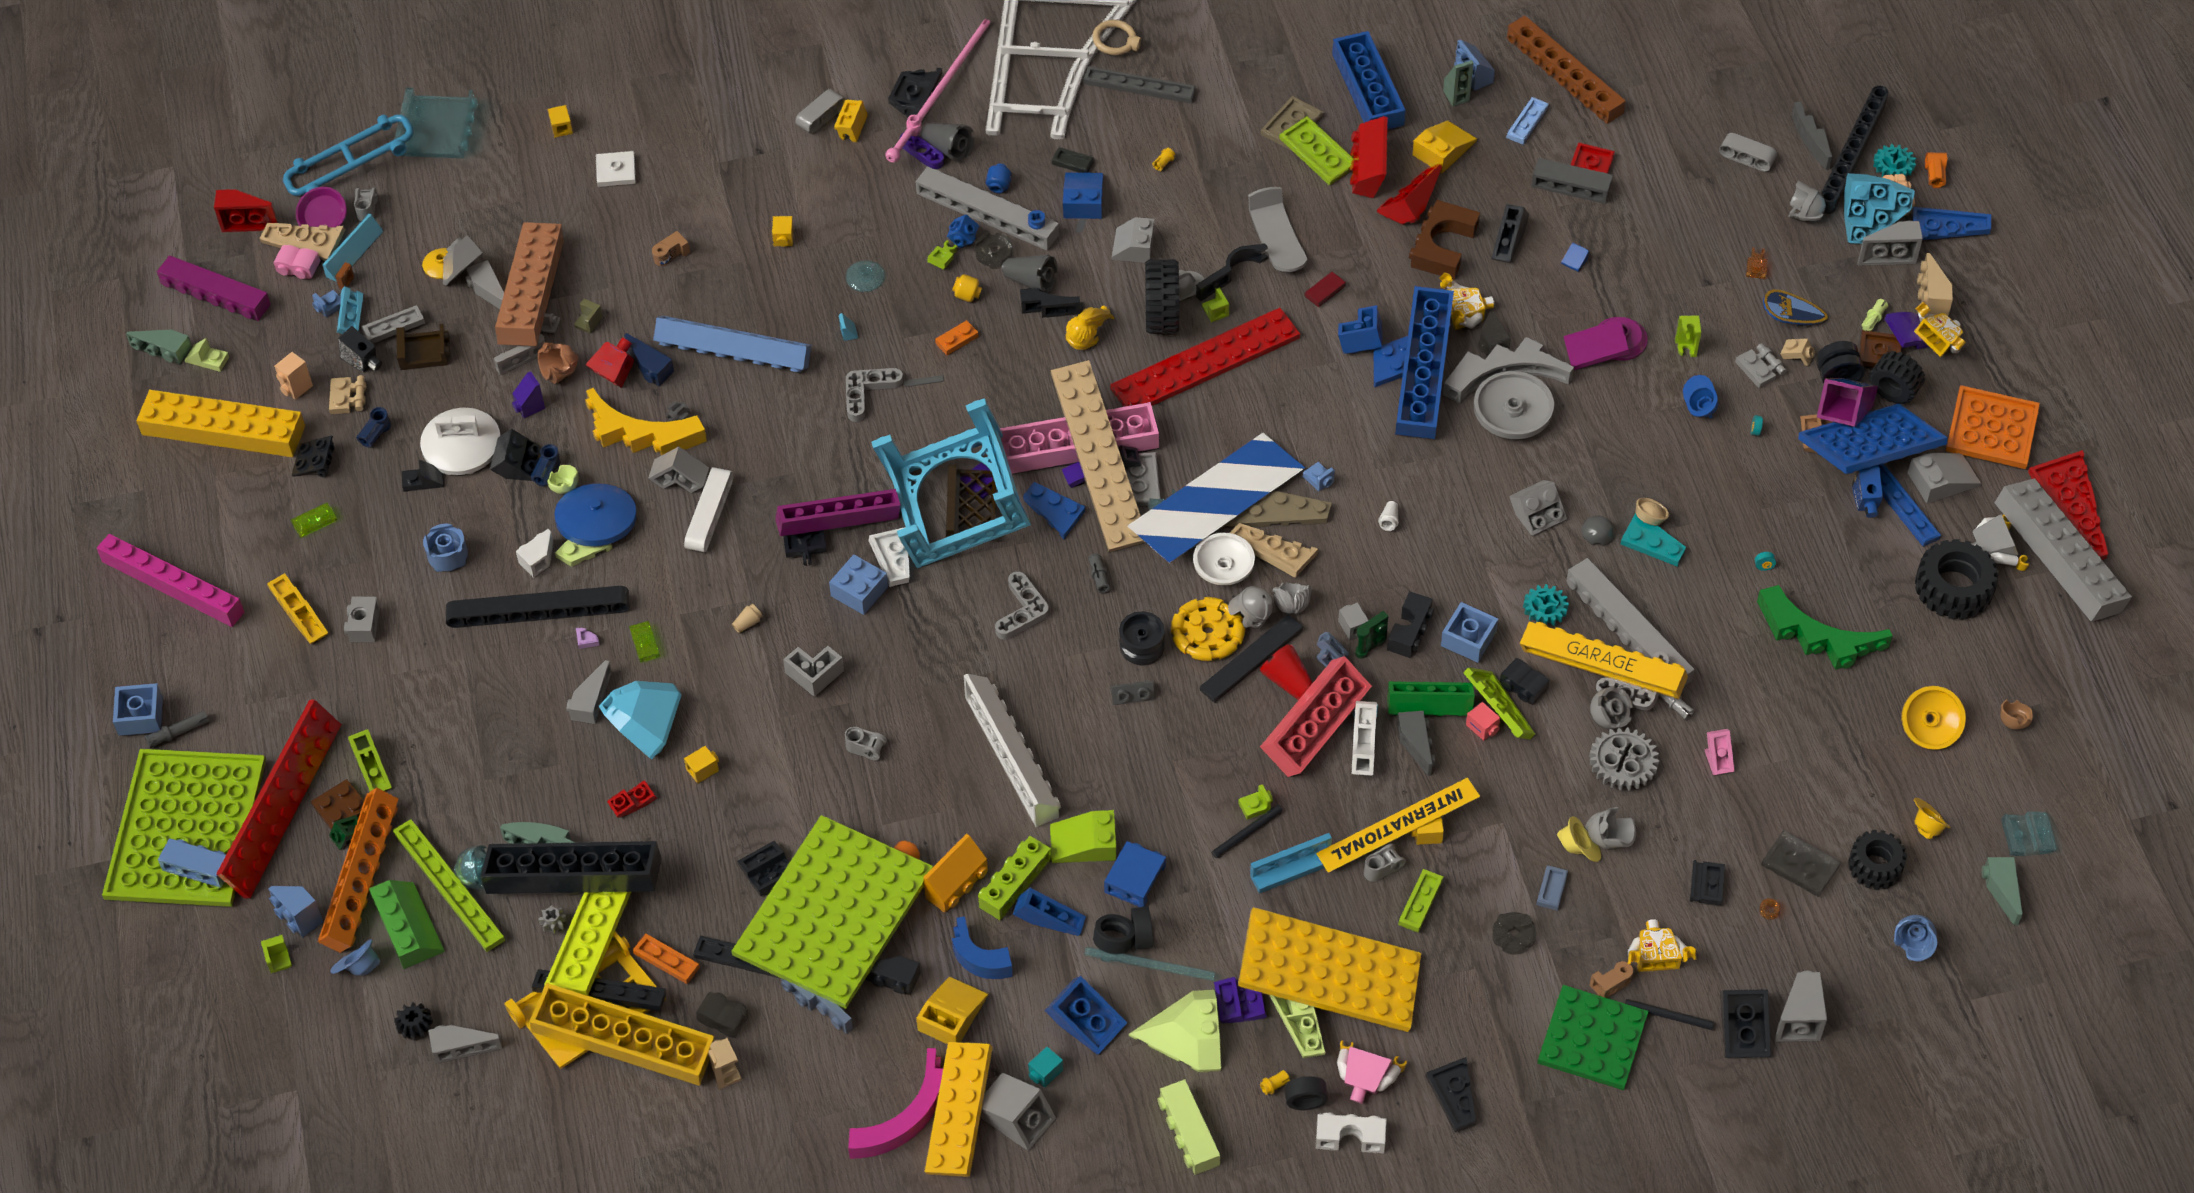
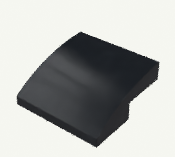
[737,841,790,896]

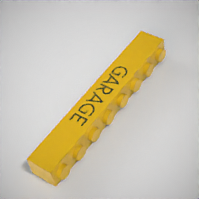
[1520,622,1688,699]

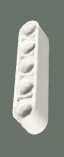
[684,467,733,552]

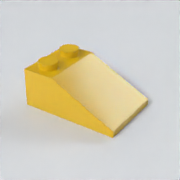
[1412,120,1477,174]

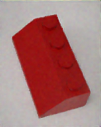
[1350,116,1388,198]

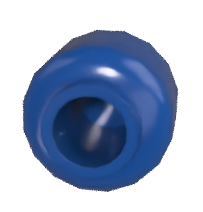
[985,164,1012,193]

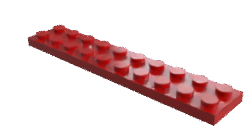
[1110,307,1300,407]
[216,699,342,899]

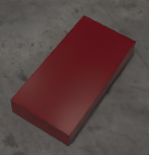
[1305,272,1346,307]

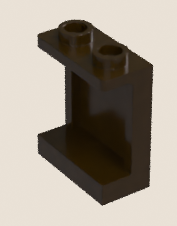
[396,324,451,370]

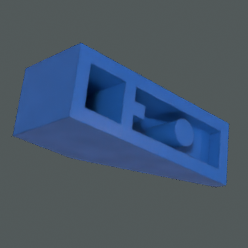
[1013,888,1086,936]

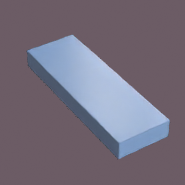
[1506,97,1549,145]

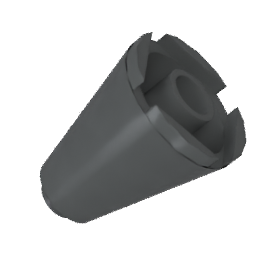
[922,122,974,162]
[1002,255,1058,293]

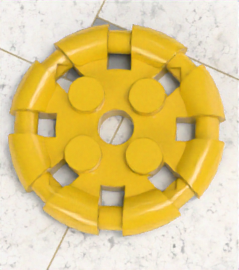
[1171,597,1245,661]

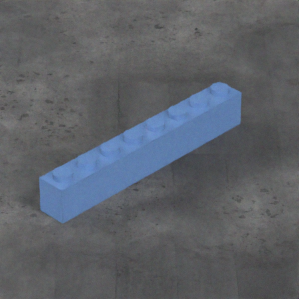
[653,316,812,372]

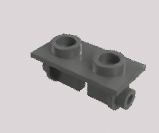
[1110,680,1154,705]

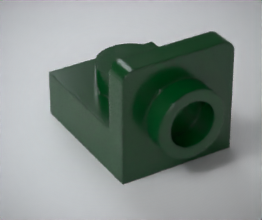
[329,815,358,850]

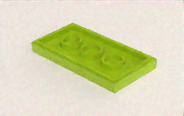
[1279,116,1353,185]

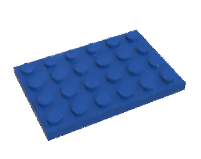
[1798,404,1947,474]

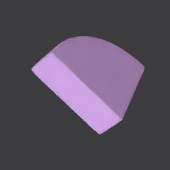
[576,628,600,649]

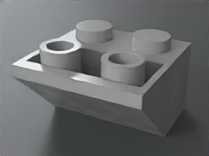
[1509,480,1567,535]

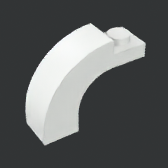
[1352,701,1377,775]

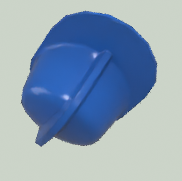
[1683,375,1719,418]

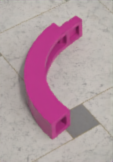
[848,1048,943,1159]

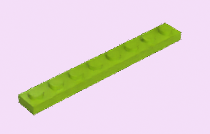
[393,819,505,952]

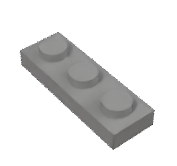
[362,305,425,343]

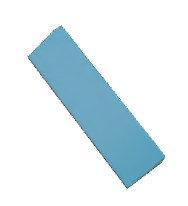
[323,214,383,282]

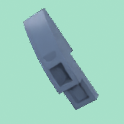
[781,978,853,1034]

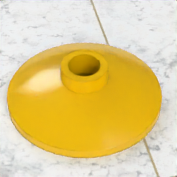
[422,248,448,279]

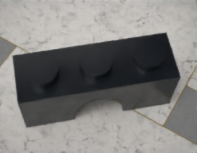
[1387,591,1435,658]

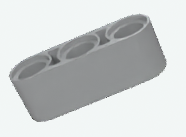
[795,89,846,134]
[1719,133,1777,172]

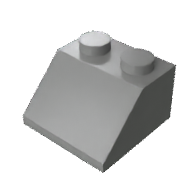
[1112,217,1154,263]
[443,235,483,286]

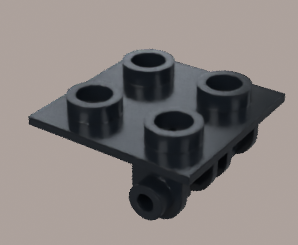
[292,435,335,477]

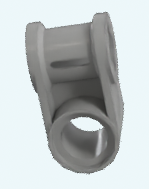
[354,187,378,222]
[845,727,887,760]
[1364,844,1406,882]

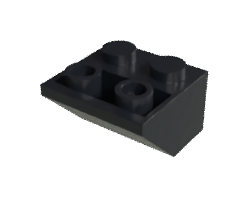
[490,429,542,481]

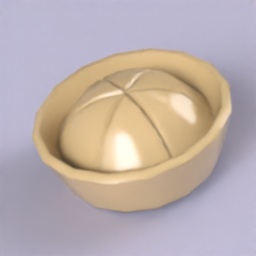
[1635,498,1669,526]

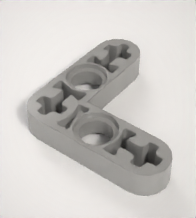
[846,368,903,422]
[995,572,1049,640]
[1596,652,1670,711]

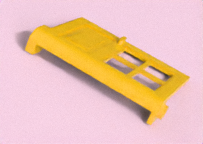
[504,931,666,1069]

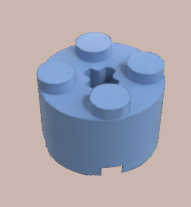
[423,524,468,572]

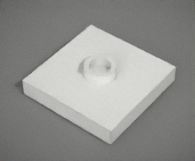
[596,151,636,187]

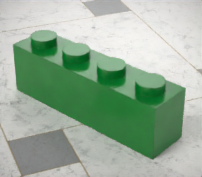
[1387,681,1474,716]

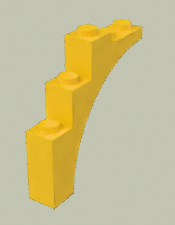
[585,388,707,456]

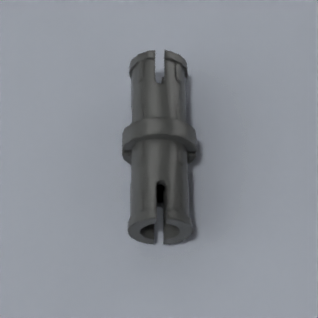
[1088,553,1110,593]

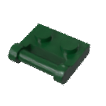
[1355,611,1389,659]

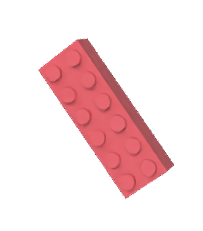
[1260,656,1372,777]

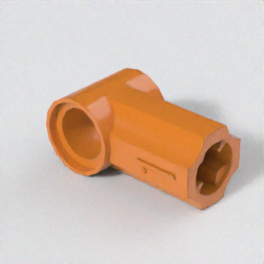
[1925,152,1947,188]

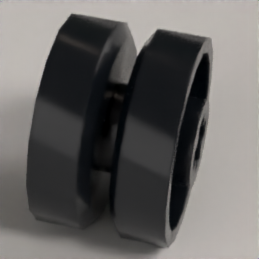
[1815,341,1865,384]
[1119,611,1165,665]

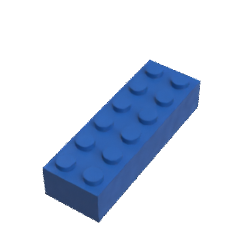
[1332,31,1406,130]

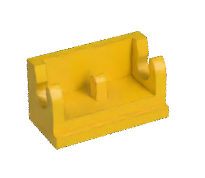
[834,100,868,142]

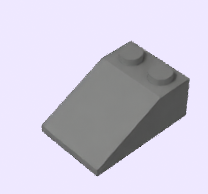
[1858,221,1923,266]
[1908,453,1981,504]

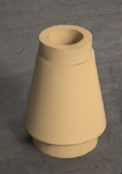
[732,604,763,633]

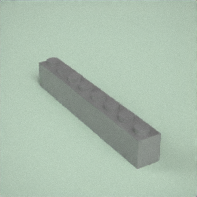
[916,166,1059,251]
[1567,558,1695,685]

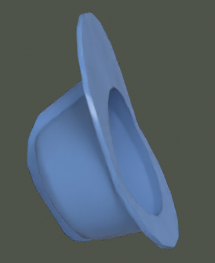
[330,940,380,976]

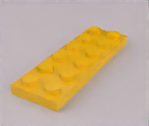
[925,1042,993,1177]

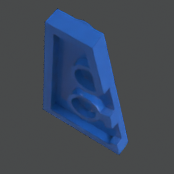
[1023,482,1085,539]

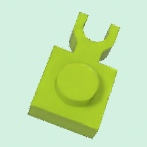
[927,240,958,270]

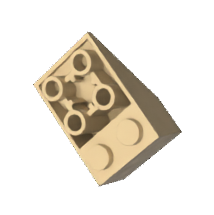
[1917,253,1953,316]

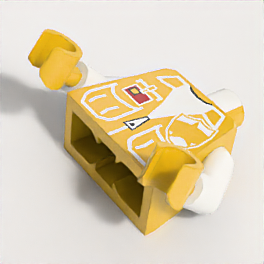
[1439,273,1494,330]
[1914,302,1966,357]
[1628,920,1696,972]

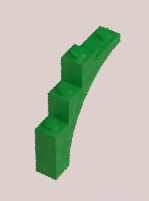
[1757,585,1893,670]

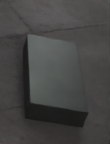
[1052,147,1094,173]

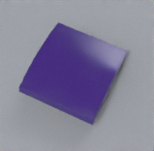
[1885,312,1929,349]
[1214,977,1267,1023]

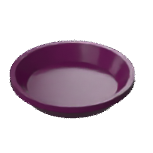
[296,187,347,228]
[1598,317,1647,361]

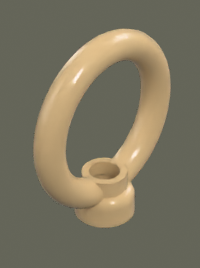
[1092,20,1141,55]

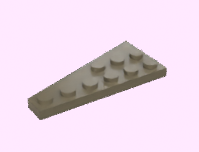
[1219,490,1332,529]

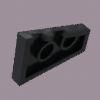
[1426,1057,1476,1133]

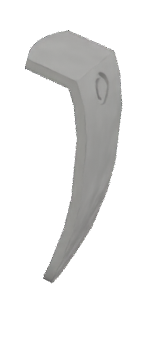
[1248,187,1307,272]

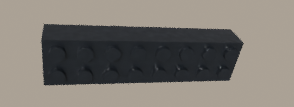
[480,841,662,894]

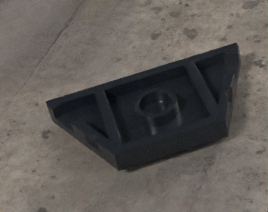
[888,67,942,118]

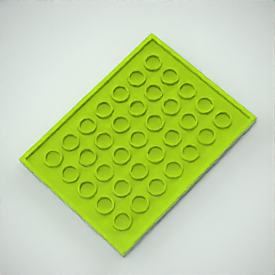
[102,749,266,907]
[732,815,933,1009]

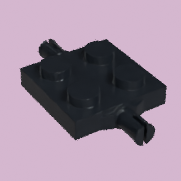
[783,530,827,566]

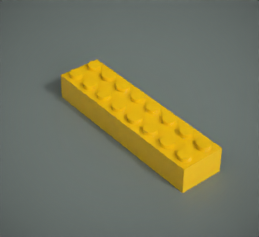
[136,390,305,457]
[530,983,715,1086]

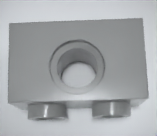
[344,597,380,642]

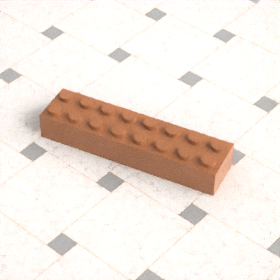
[495,222,564,346]

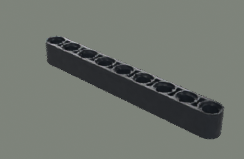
[1821,85,1889,214]
[446,586,629,628]

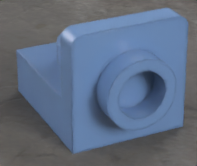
[312,290,341,318]
[1303,462,1335,491]

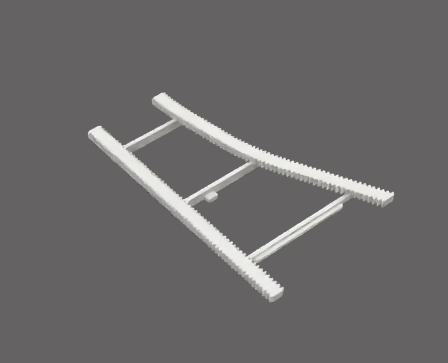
[986,0,1137,139]

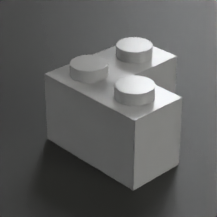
[648,447,709,493]
[783,646,844,697]

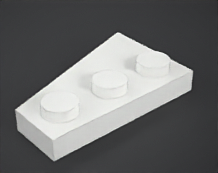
[869,527,909,587]

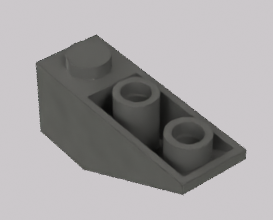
[1397,711,1435,776]

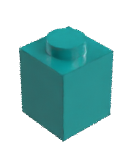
[1028,1047,1063,1088]

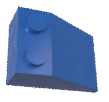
[1063,173,1103,219]
[1044,976,1127,1055]

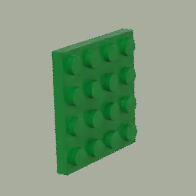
[1537,985,1648,1090]

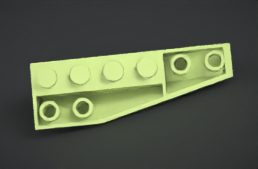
[1269,995,1325,1058]

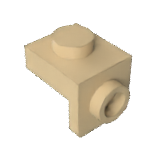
[1781,339,1815,366]

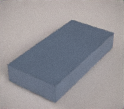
[1536,865,1568,911]

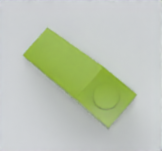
[348,729,392,791]

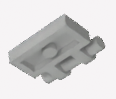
[1735,343,1787,388]

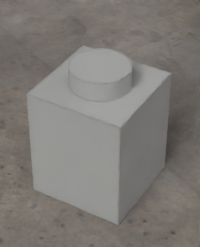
[1338,603,1368,640]

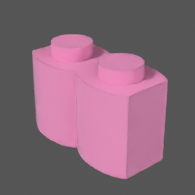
[273,245,320,279]

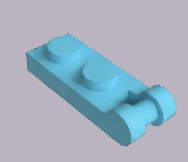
[337,286,363,334]

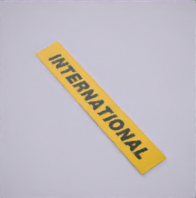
[1316,777,1480,872]

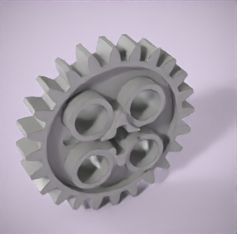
[1589,727,1659,791]

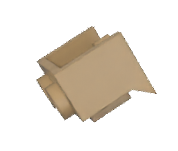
[708,1038,742,1090]

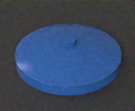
[555,484,636,546]

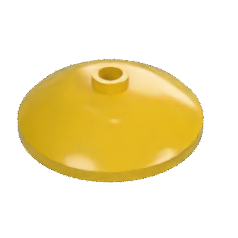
[1902,686,1966,750]

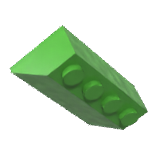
[369,880,445,969]

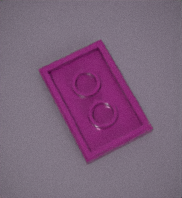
[1563,319,1630,371]

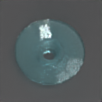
[846,261,884,292]

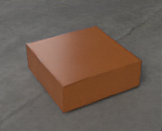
[335,262,354,289]

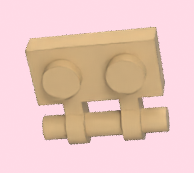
[329,375,366,414]

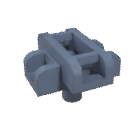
[1316,632,1349,667]

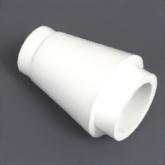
[1378,501,1398,531]

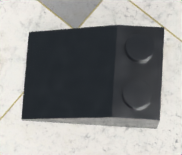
[1720,989,1771,1058]

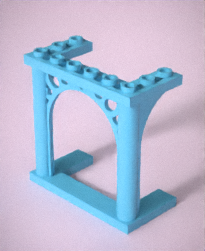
[871,398,1031,568]

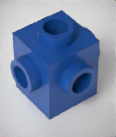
[947,214,979,248]

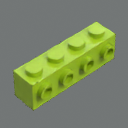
[978,836,1051,920]

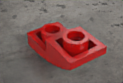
[607,780,657,818]

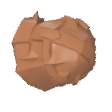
[538,343,578,384]

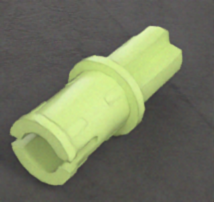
[1862,299,1888,331]

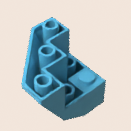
[1844,173,1915,244]
[599,681,682,759]

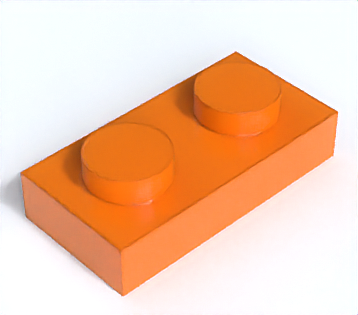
[935,320,979,356]

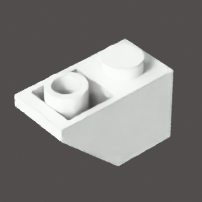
[516,529,553,578]

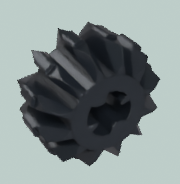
[394,1001,433,1041]

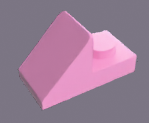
[1705,729,1734,775]

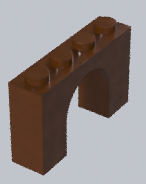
[1409,200,1480,280]

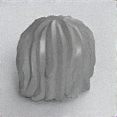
[1272,582,1312,614]

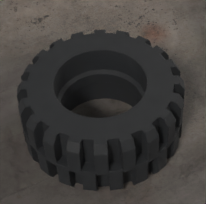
[1145,259,1179,334]
[1915,539,1999,619]

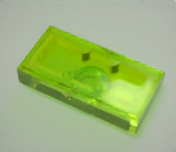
[629,621,660,663]

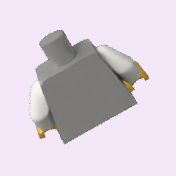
[1971,514,2029,571]

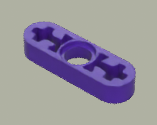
[900,133,944,169]

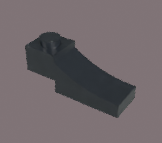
[1020,288,1081,318]

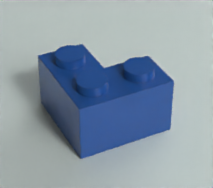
[1338,305,1382,354]

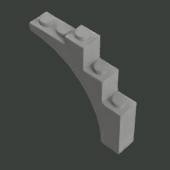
[1443,337,1574,403]

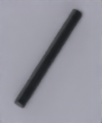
[1211,804,1283,858]
[1625,999,1714,1030]

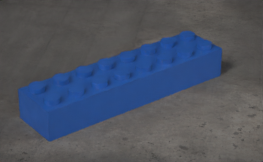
[1395,286,1454,439]

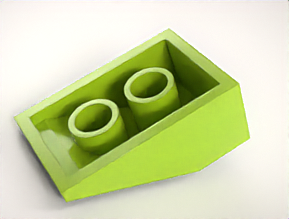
[1050,810,1116,863]

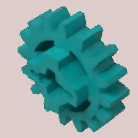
[1873,144,1916,177]
[1523,584,1569,626]

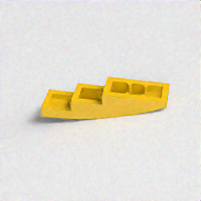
[267,573,328,645]

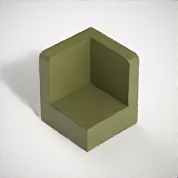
[574,299,603,334]

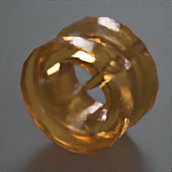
[1759,898,1780,920]

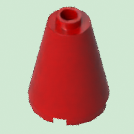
[1260,644,1313,700]

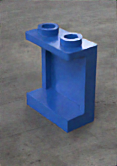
[1104,841,1166,907]

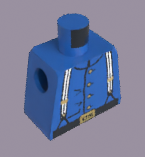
[1852,466,1883,518]

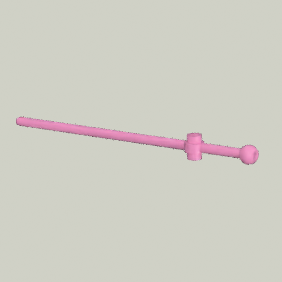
[886,19,990,162]

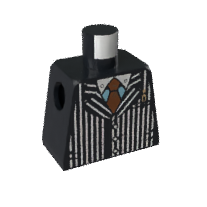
[338,326,382,372]

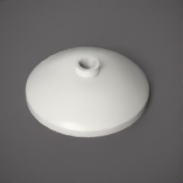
[1193,533,1255,585]

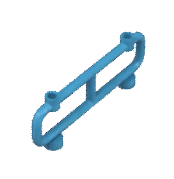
[283,115,414,196]

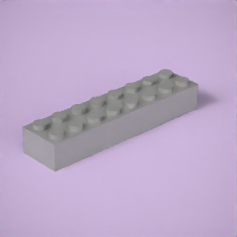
[1994,478,2132,622]

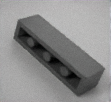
[1531,158,1613,204]

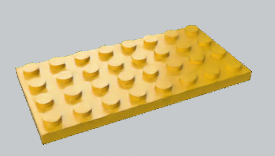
[1238,907,1421,1032]

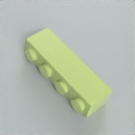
[1158,1080,1220,1175]

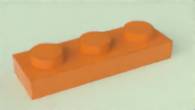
[633,934,700,984]

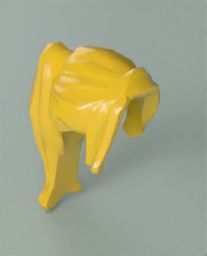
[1065,305,1114,350]

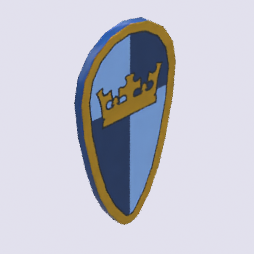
[1763,289,1828,325]

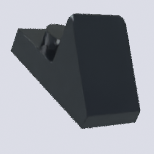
[402,460,444,492]

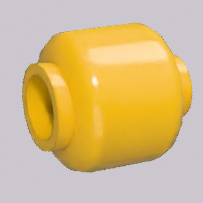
[952,274,982,302]

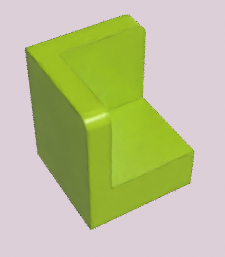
[1202,288,1229,322]
[261,935,292,973]

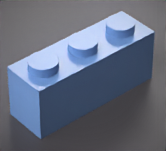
[158,838,226,888]

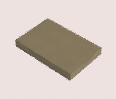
[1260,96,1323,151]

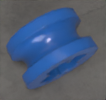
[1028,210,1045,229]

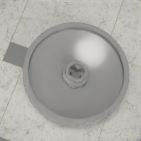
[1474,371,1554,439]

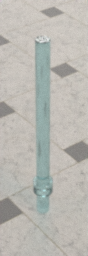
[1084,947,1215,981]

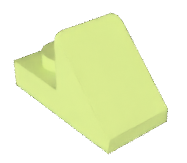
[185,338,229,372]

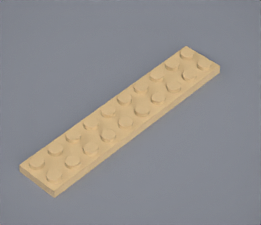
[1051,360,1145,552]

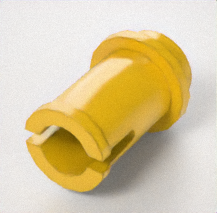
[1152,148,1175,171]
[1260,1070,1290,1095]

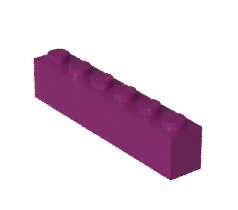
[157,255,271,321]
[775,489,901,536]

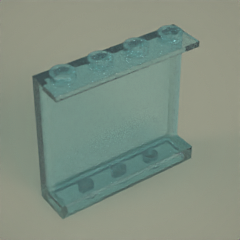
[394,88,477,158]

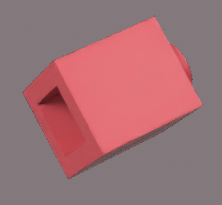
[1466,702,1500,741]

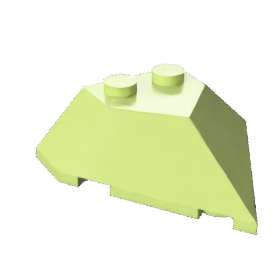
[1129,990,1221,1072]

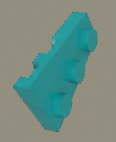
[1621,513,1686,567]

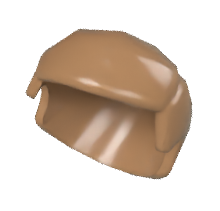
[2000,700,2033,730]

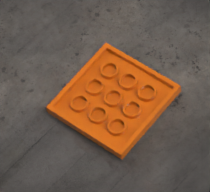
[1946,385,2040,469]

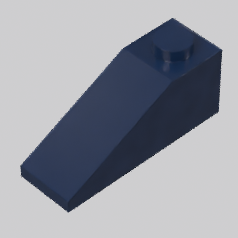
[624,333,674,386]

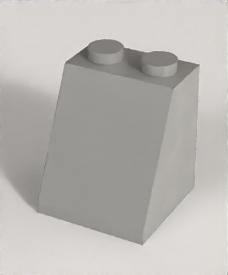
[1775,970,1827,1042]
[981,1073,1056,1151]

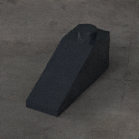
[1491,204,1529,263]

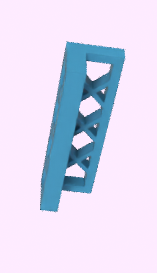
[1250,833,1332,894]

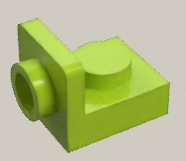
[1238,784,1273,820]

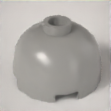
[1590,686,1633,729]

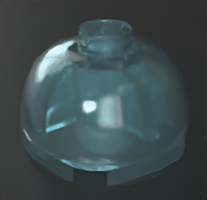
[454,845,486,889]

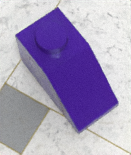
[512,371,545,419]

